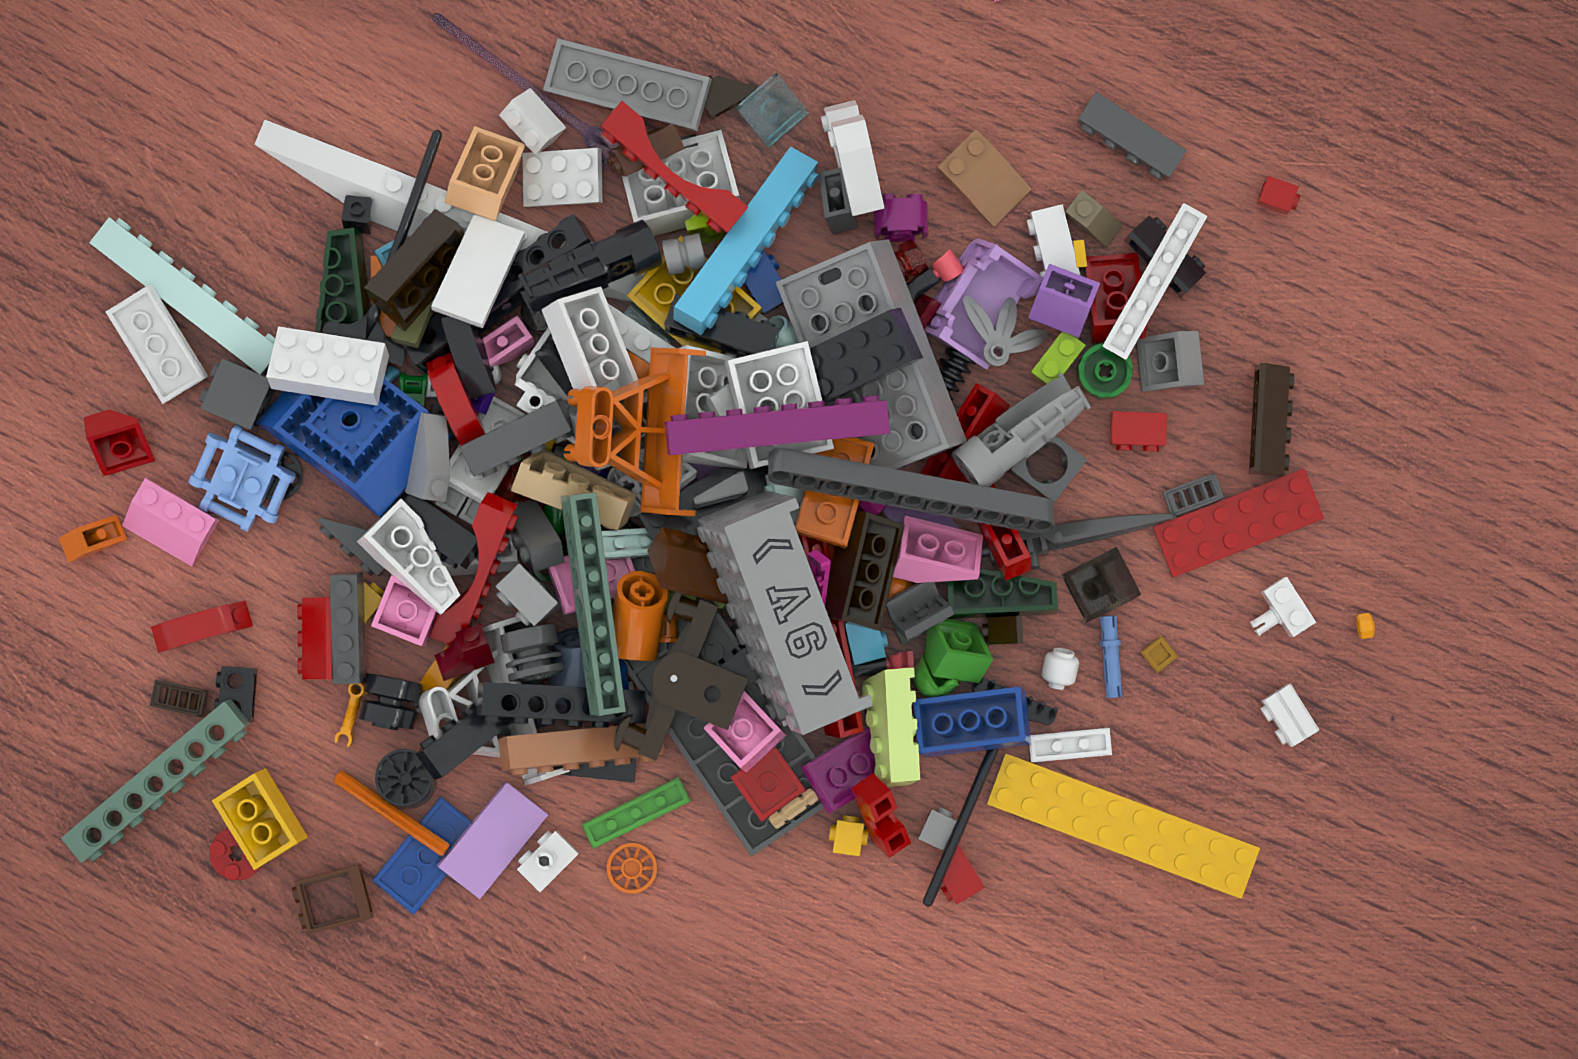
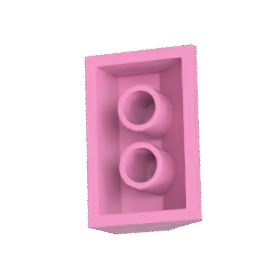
[122,478,220,567]

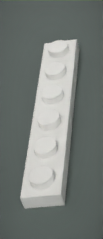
[1103,203,1207,360]

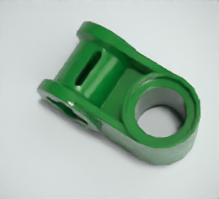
[399,372,428,409]

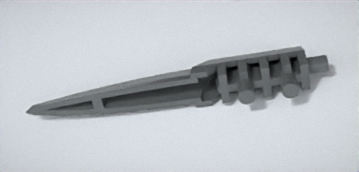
[981,513,1176,570]

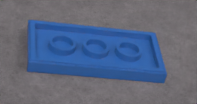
[372,796,472,915]

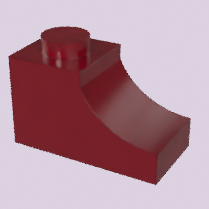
[434,623,495,681]

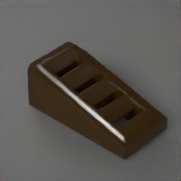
[150,680,209,717]

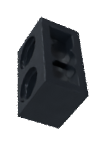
[214,666,258,723]

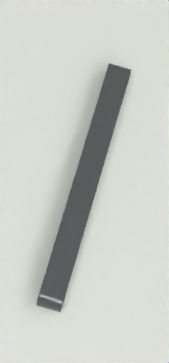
[768,448,1055,534]

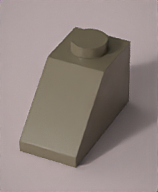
[1065,190,1123,248]

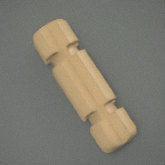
[769,788,818,829]

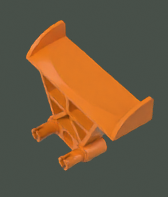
[564,347,706,516]

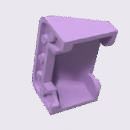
[924,239,1043,370]

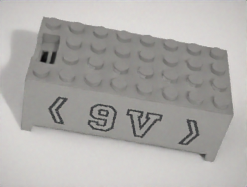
[697,490,873,735]

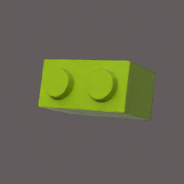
[1030,332,1086,386]

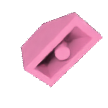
[482,316,535,367]

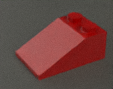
[1084,253,1148,343]

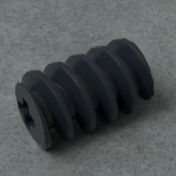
[939,349,976,402]

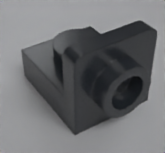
[341,195,372,235]

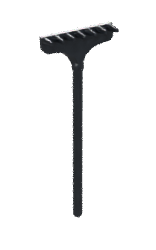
[320,130,442,366]
[923,678,1058,907]

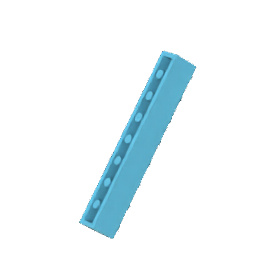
[673,146,819,335]

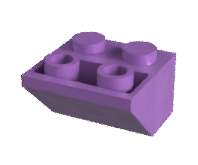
[1028,264,1100,338]

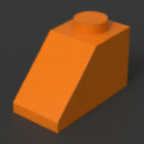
[58,515,127,563]

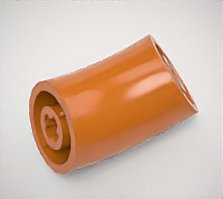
[612,571,668,661]

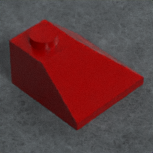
[84,409,155,476]

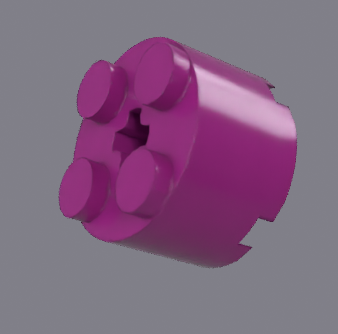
[874,194,928,242]

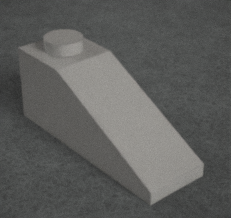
[405,412,450,502]

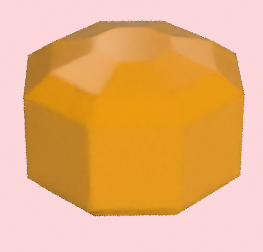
[1356,613,1375,639]

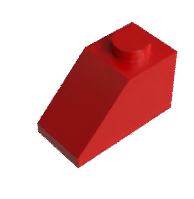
[941,844,985,904]

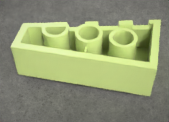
[861,667,920,787]

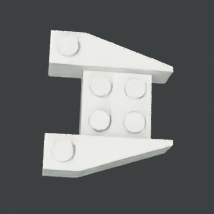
[821,100,884,216]

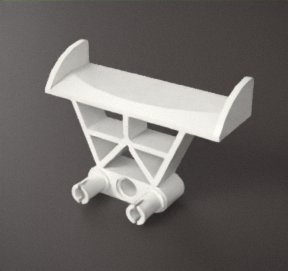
[414,617,570,786]

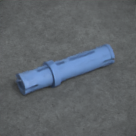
[1099,615,1123,698]

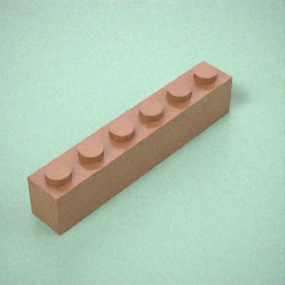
[498,723,665,776]

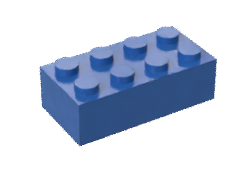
[913,687,1031,757]

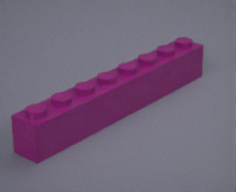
[664,395,890,455]

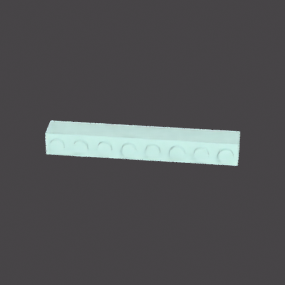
[89,217,275,376]

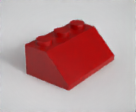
[297,597,333,679]

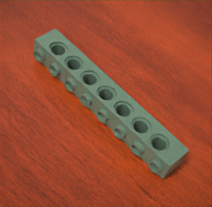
[561,492,626,716]
[61,699,251,863]

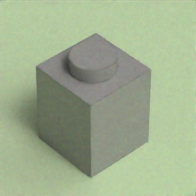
[918,807,956,850]

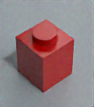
[1256,176,1301,215]

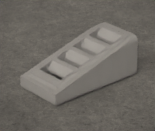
[693,471,748,509]

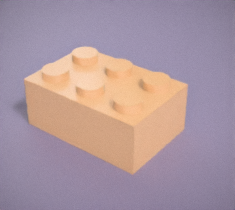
[444,126,525,221]

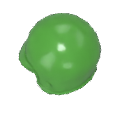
[913,653,960,698]

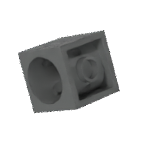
[199,358,276,433]
[1008,436,1087,502]

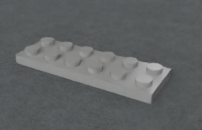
[543,39,712,131]

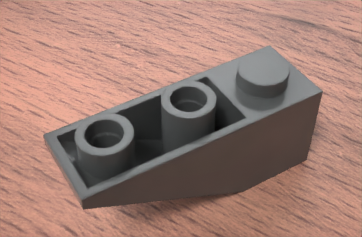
[318,518,386,576]

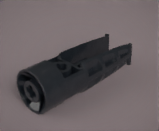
[518,219,662,316]

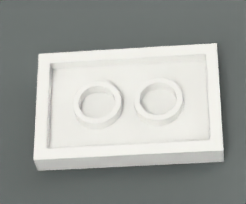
[523,148,603,208]

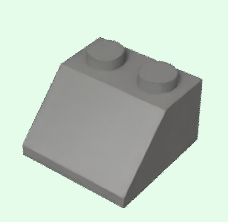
[1137,331,1204,392]

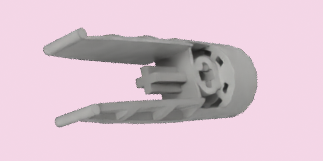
[951,373,1091,487]

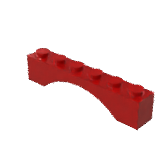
[599,101,748,234]
[429,492,518,646]

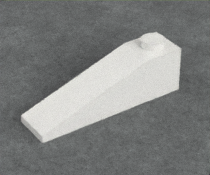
[357,499,460,615]

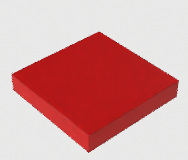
[730,746,806,822]

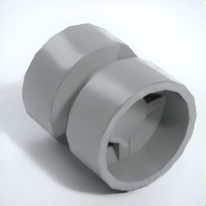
[662,233,706,276]

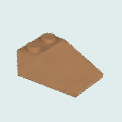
[937,129,1032,227]

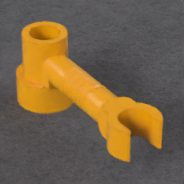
[335,681,368,747]

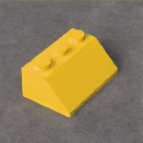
[212,768,308,870]

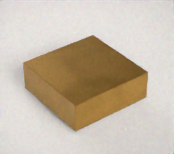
[1140,635,1178,673]

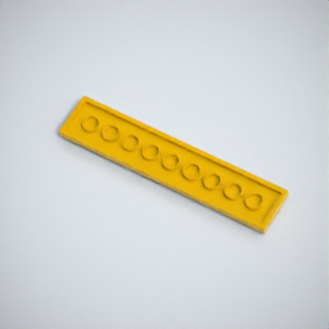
[987,753,1260,899]

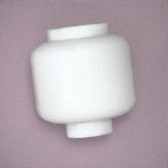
[1041,648,1079,690]

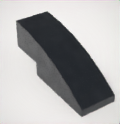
[441,316,497,400]

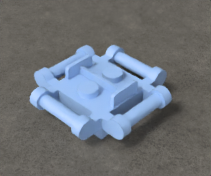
[188,424,296,533]

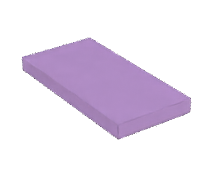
[437,781,548,899]

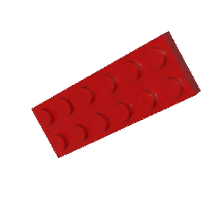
[1152,468,1324,578]

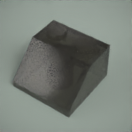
[1061,547,1142,623]

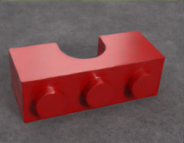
[851,773,911,858]

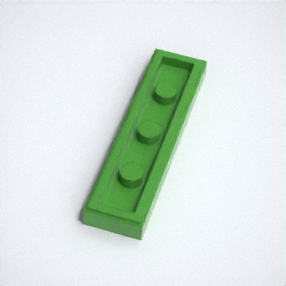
[581,777,691,849]

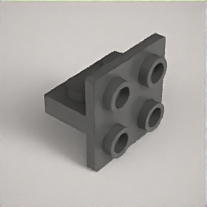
[886,582,954,646]

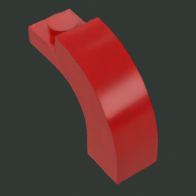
[426,352,486,446]
[151,600,253,653]

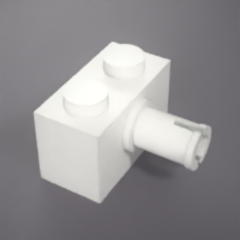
[1250,577,1316,637]
[517,830,580,892]

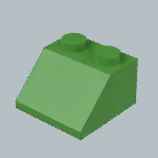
[925,619,993,683]

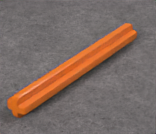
[334,771,450,856]

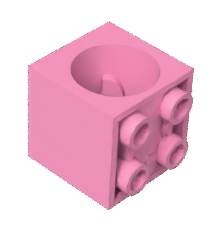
[371,575,438,647]
[704,691,786,773]

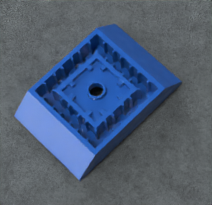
[257,378,451,518]

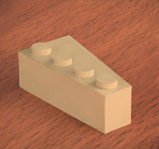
[511,449,638,530]

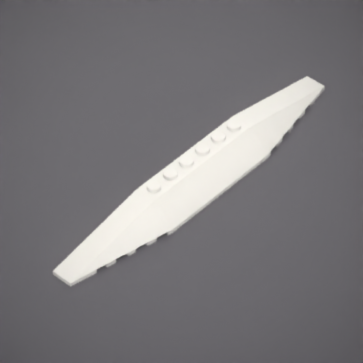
[254,120,646,302]

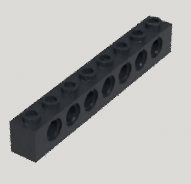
[403,214,596,373]

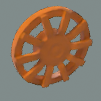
[606,843,657,894]

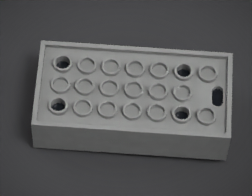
[776,239,967,470]

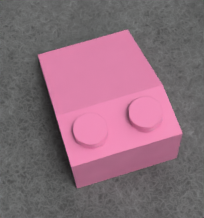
[893,516,983,583]

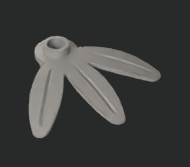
[963,296,1047,367]

